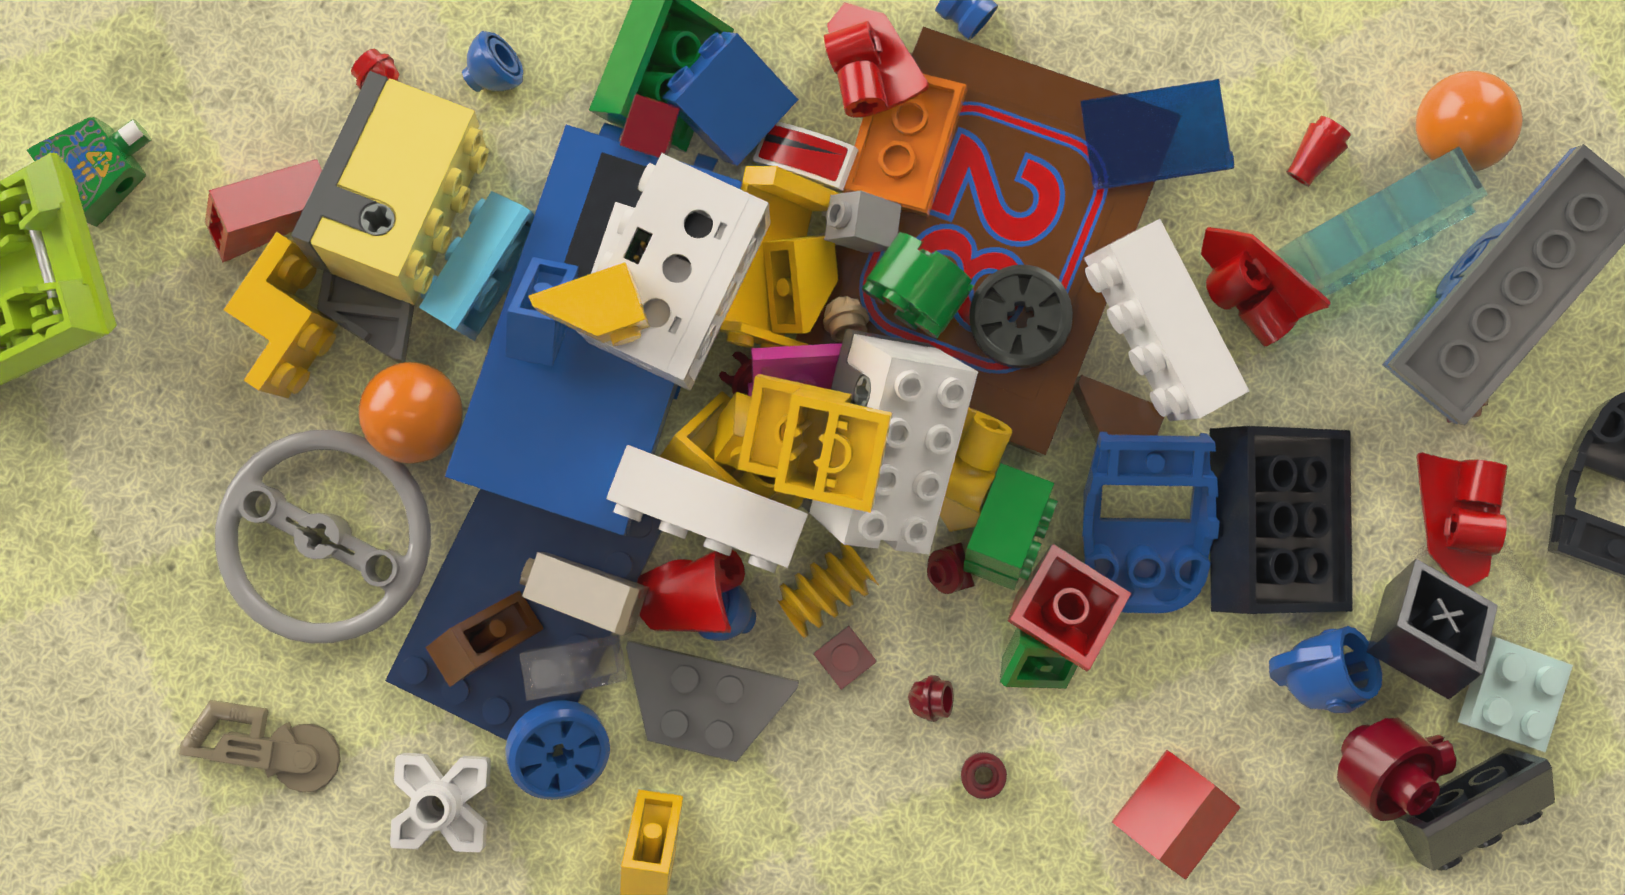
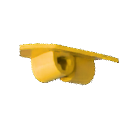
[940,407,1012,532]

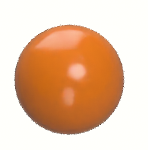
[1416,71,1523,173]
[359,362,463,463]

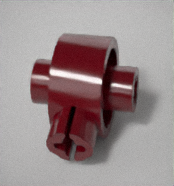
[1337,717,1457,821]

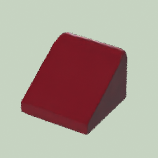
[620,94,680,158]

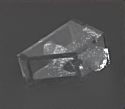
[519,634,627,701]

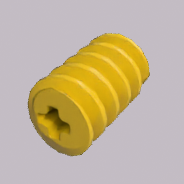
[777,543,879,639]

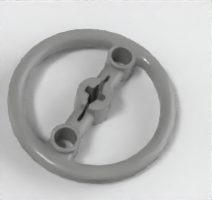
[215,430,431,643]

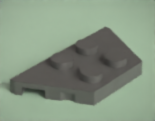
[317,271,415,363]
[626,640,799,762]

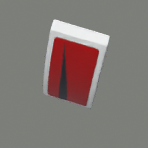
[753,122,858,191]

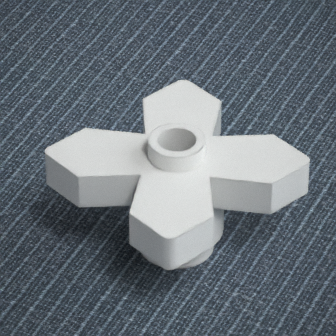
[390,753,491,852]

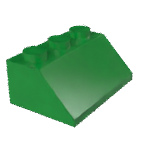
[589,0,734,152]

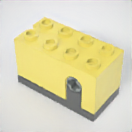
[291,71,489,305]

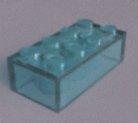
[1274,147,1488,296]

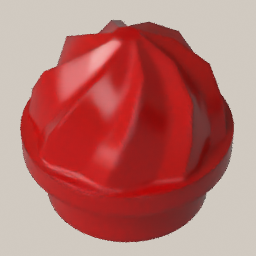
[351,49,400,90]

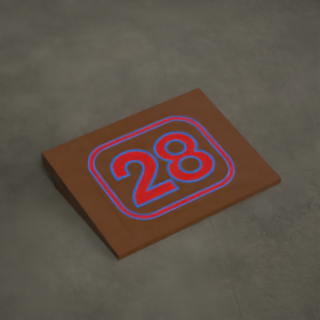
[795,26,1182,457]

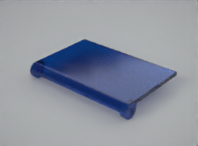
[1080,79,1234,190]

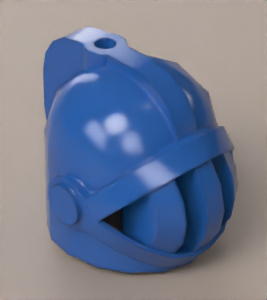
[1269,626,1383,713]

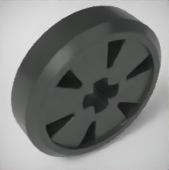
[969,265,1073,368]

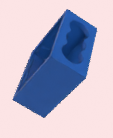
[662,32,799,166]

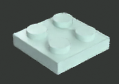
[1458,636,1573,752]

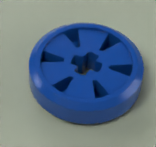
[505,700,610,800]

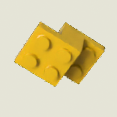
[224,232,338,398]
[738,374,893,513]

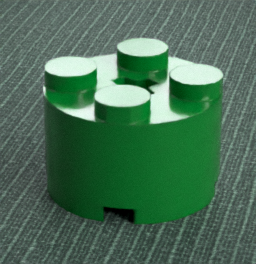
[862,232,974,338]

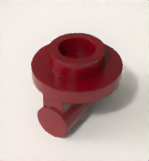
[927,542,975,594]

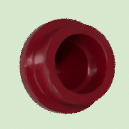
[908,675,954,722]

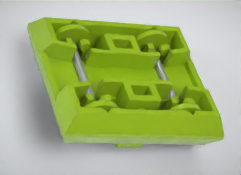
[0,153,117,386]

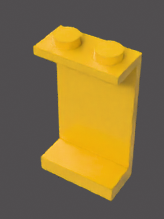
[719,166,840,348]

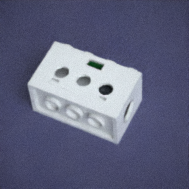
[576,153,771,391]

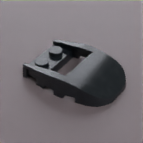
[1548,392,1625,578]

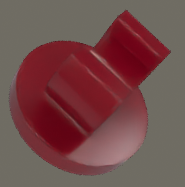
[719,351,752,395]

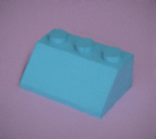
[419,191,534,341]

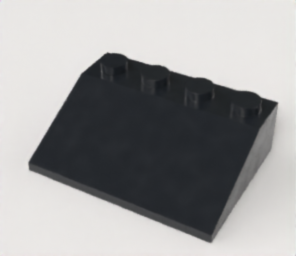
[1209,426,1353,614]

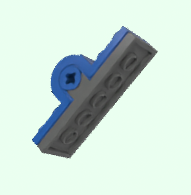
[1382,144,1625,425]

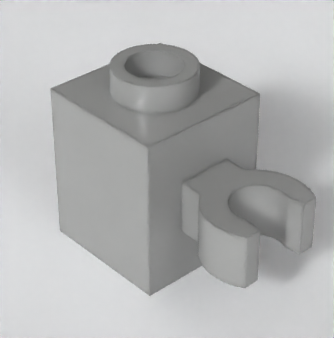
[819,190,901,253]

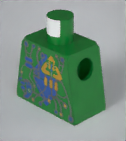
[27,117,152,227]

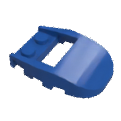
[1082,432,1220,613]

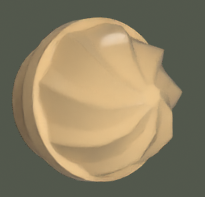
[823,296,869,343]

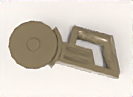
[179,700,341,792]

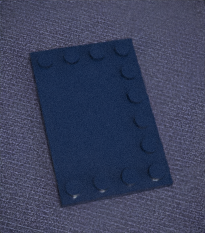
[385,489,663,755]

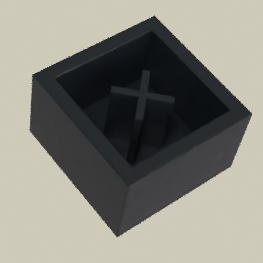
[1366,559,1498,700]

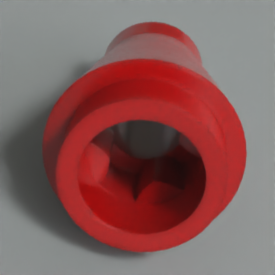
[1286,116,1351,187]

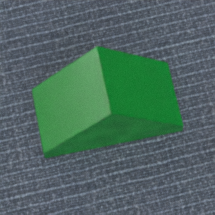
[1000,628,1078,689]

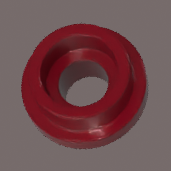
[961,752,1007,799]

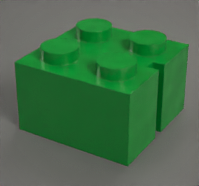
[963,463,1058,590]

